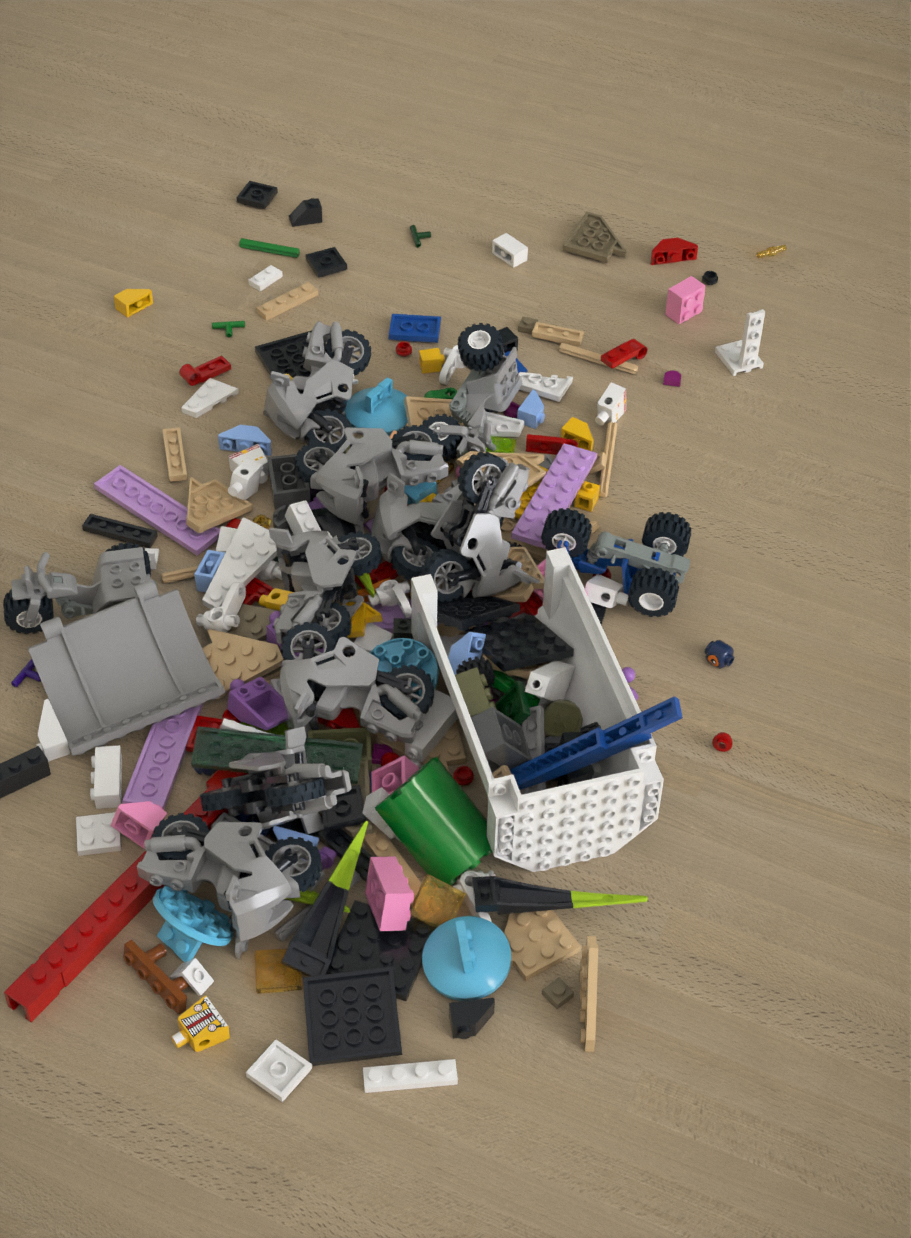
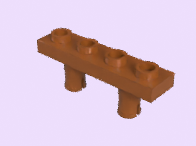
[123,940,190,1015]

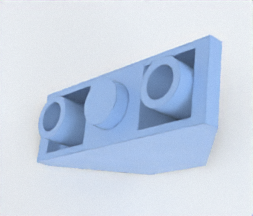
[218,425,272,456]
[448,632,486,675]

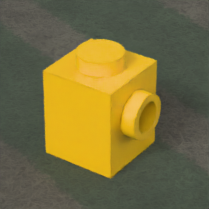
[419,348,445,374]
[574,481,600,512]

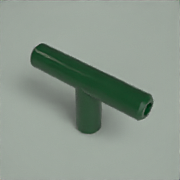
[410,225,431,248]

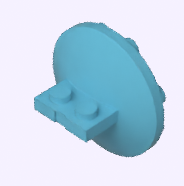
[345,377,408,436]
[370,638,439,707]
[153,886,234,962]
[422,916,512,1001]

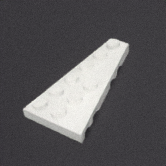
[202,517,277,609]

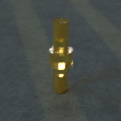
[756,245,787,259]

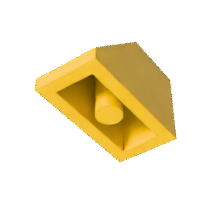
[114,289,153,318]
[561,417,593,451]

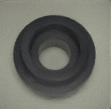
[702,271,718,285]

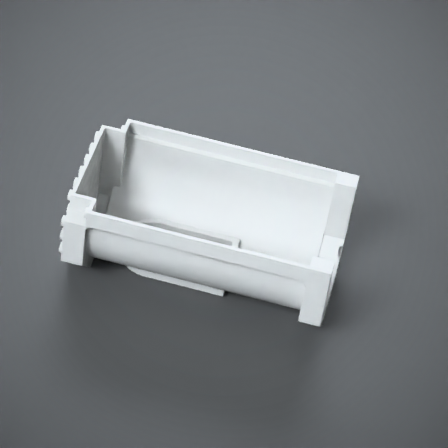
[411,547,664,872]

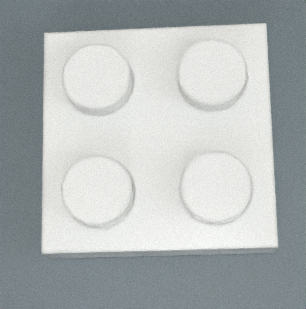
[76,812,121,856]
[246,1040,312,1102]

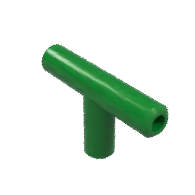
[212,321,245,337]

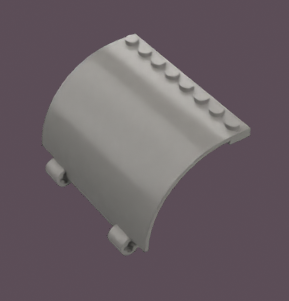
[28,579,225,756]

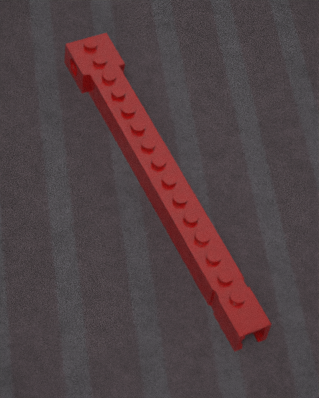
[4,756,248,1023]

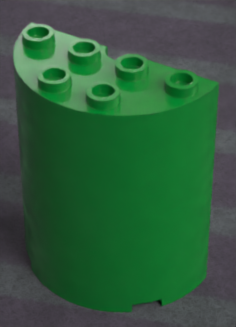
[375,756,492,888]

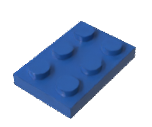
[389,314,441,343]

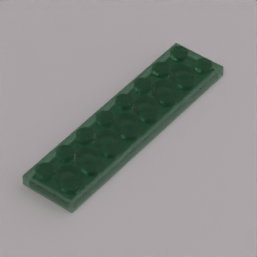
[191,727,363,784]

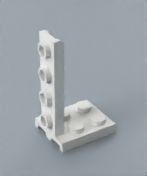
[715,309,765,376]

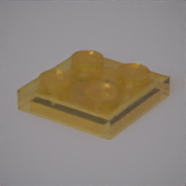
[410,874,466,928]
[255,948,302,994]

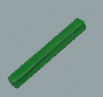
[239,238,300,258]

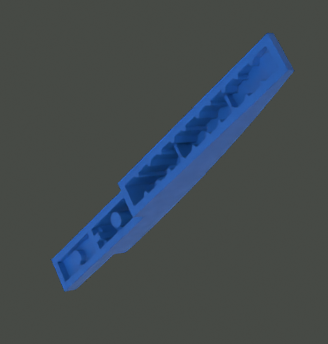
[510,696,683,790]

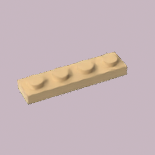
[256,282,318,321]
[163,427,188,482]

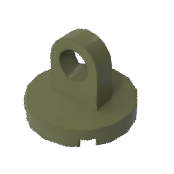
[544,699,583,737]

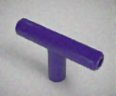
[11,659,41,687]

